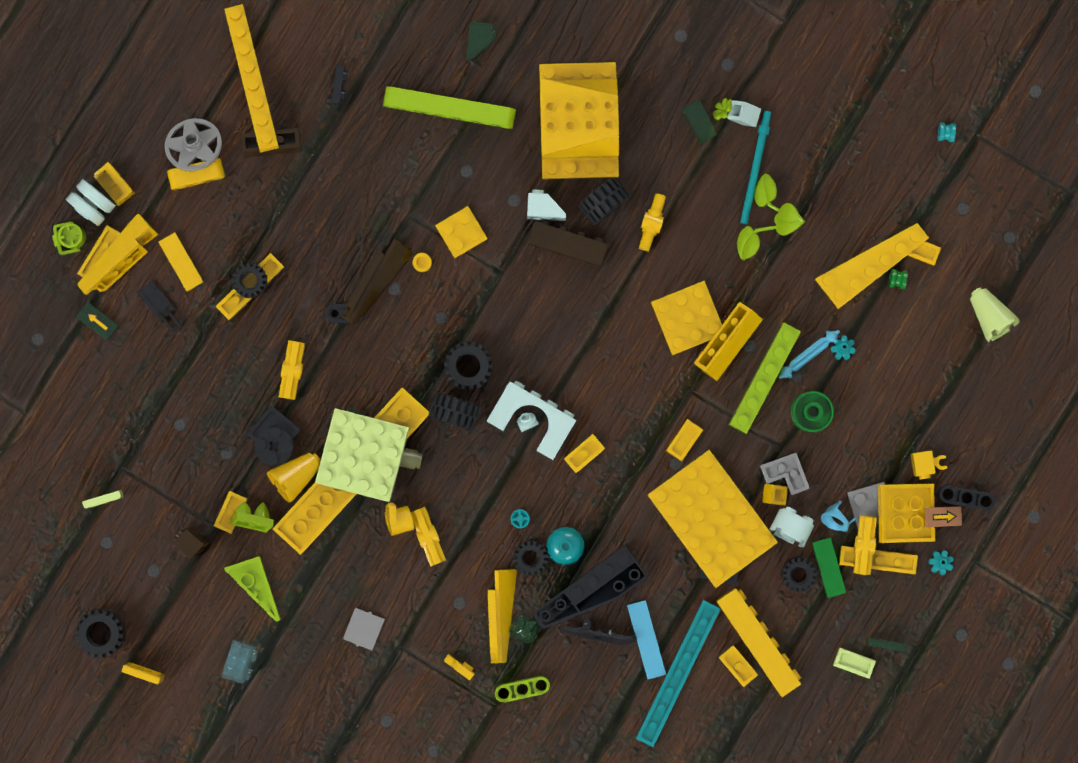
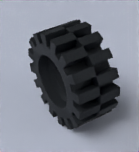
[232,263,268,298]
[513,541,548,576]
[781,557,817,592]

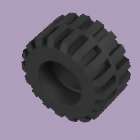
[579,177,631,225]
[444,342,493,390]
[428,392,481,430]
[75,608,126,658]

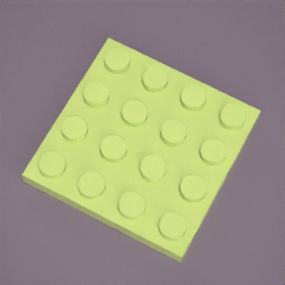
[315,408,409,502]

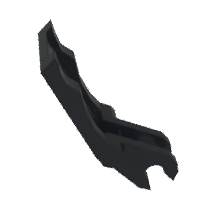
[137,280,182,333]

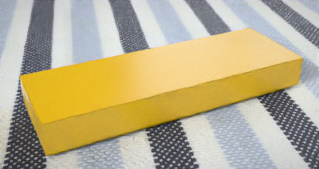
[77,225,120,277]
[159,232,204,292]

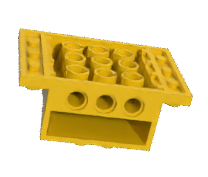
[539,62,619,179]

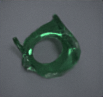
[508,615,537,643]

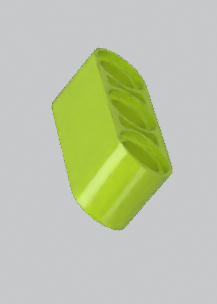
[495,676,550,702]

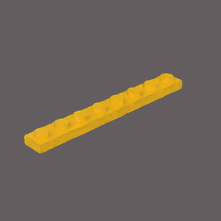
[224,4,279,153]

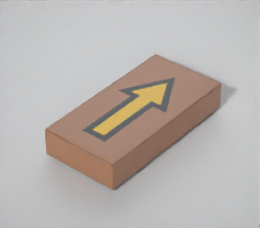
[925,506,962,527]

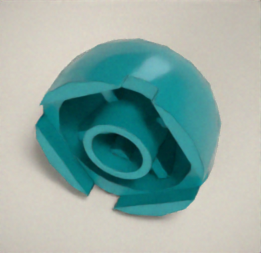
[546,527,585,565]

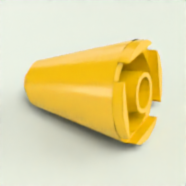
[267,453,321,503]

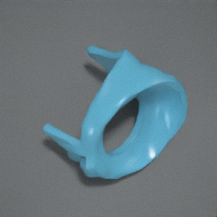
[821,501,856,532]

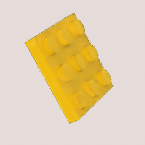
[651,281,722,355]
[878,484,935,543]

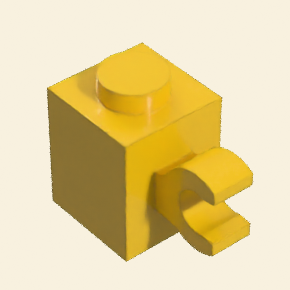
[911,451,947,479]

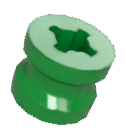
[889,269,908,290]

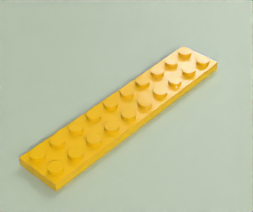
[273,387,429,555]

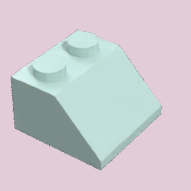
[527,190,566,221]

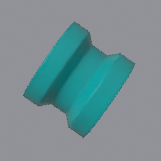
[938,122,956,143]
[511,509,530,528]

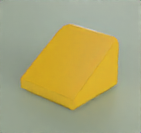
[762,484,788,506]

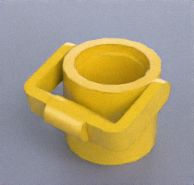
[385,503,414,536]

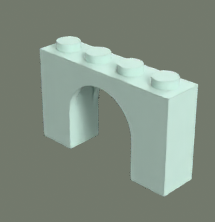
[487,380,576,460]

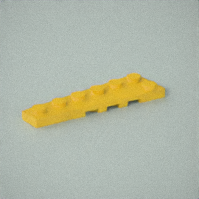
[815,223,929,309]

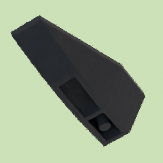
[532,545,648,629]

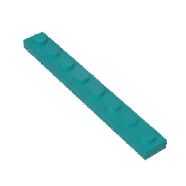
[636,600,720,747]

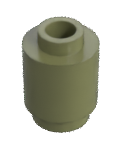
[400,448,423,470]

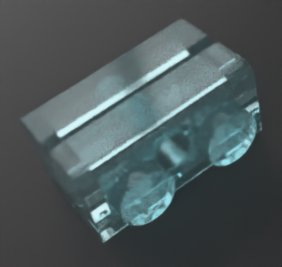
[221,639,258,684]

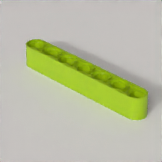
[383,86,516,129]

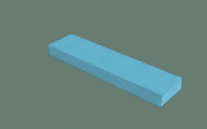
[627,600,666,679]

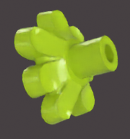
[713,98,732,120]

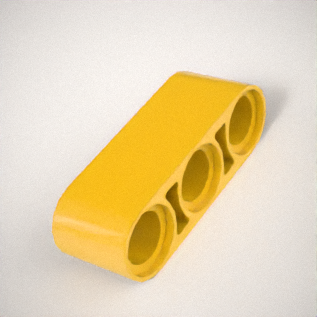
[167,158,225,190]

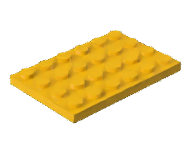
[648,450,778,588]

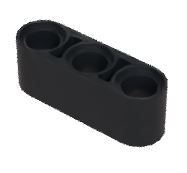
[937,486,995,510]

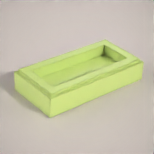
[82,490,124,509]
[833,647,876,679]

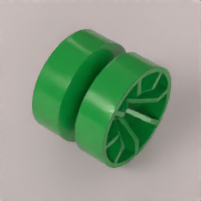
[790,391,834,432]

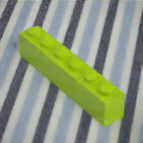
[728,323,801,434]

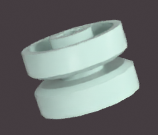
[65,179,116,226]

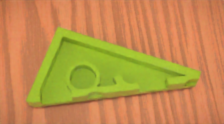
[224,556,281,621]

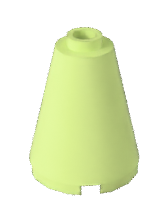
[970,287,1020,342]

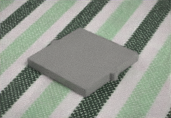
[343,608,385,650]

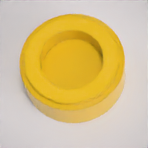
[413,253,432,272]

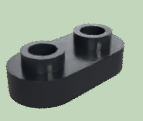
[325,304,364,324]

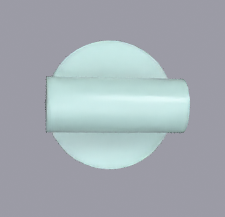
[517,413,539,432]

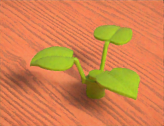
[737,173,805,260]

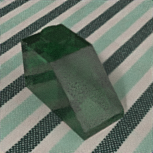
[466,22,497,63]
[681,100,717,145]

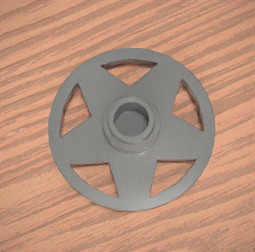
[165,118,222,171]

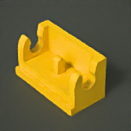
[94,162,135,206]

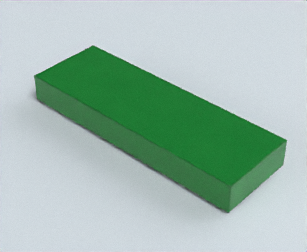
[812,537,846,598]

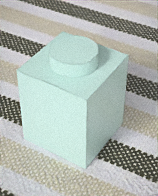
[727,101,761,127]

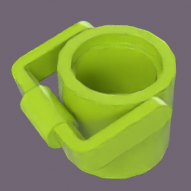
[52,221,86,255]

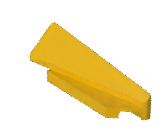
[77,214,158,295]
[488,569,517,663]

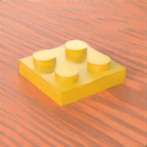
[435,206,487,258]

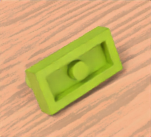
[230,502,274,532]

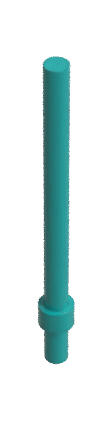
[740,111,771,224]

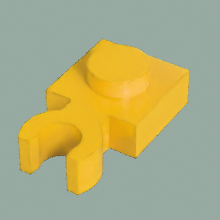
[444,654,475,680]

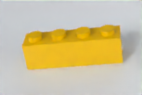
[694,302,763,381]

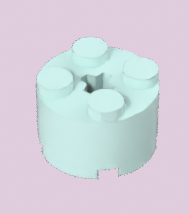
[769,507,814,547]

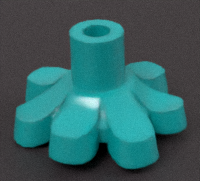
[830,335,856,360]
[929,550,954,576]

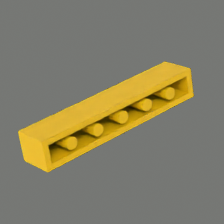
[716,588,801,697]

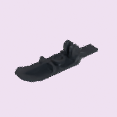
[560,619,637,645]

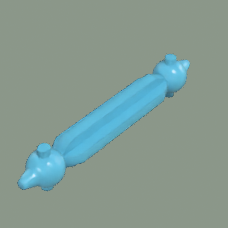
[778,330,840,379]

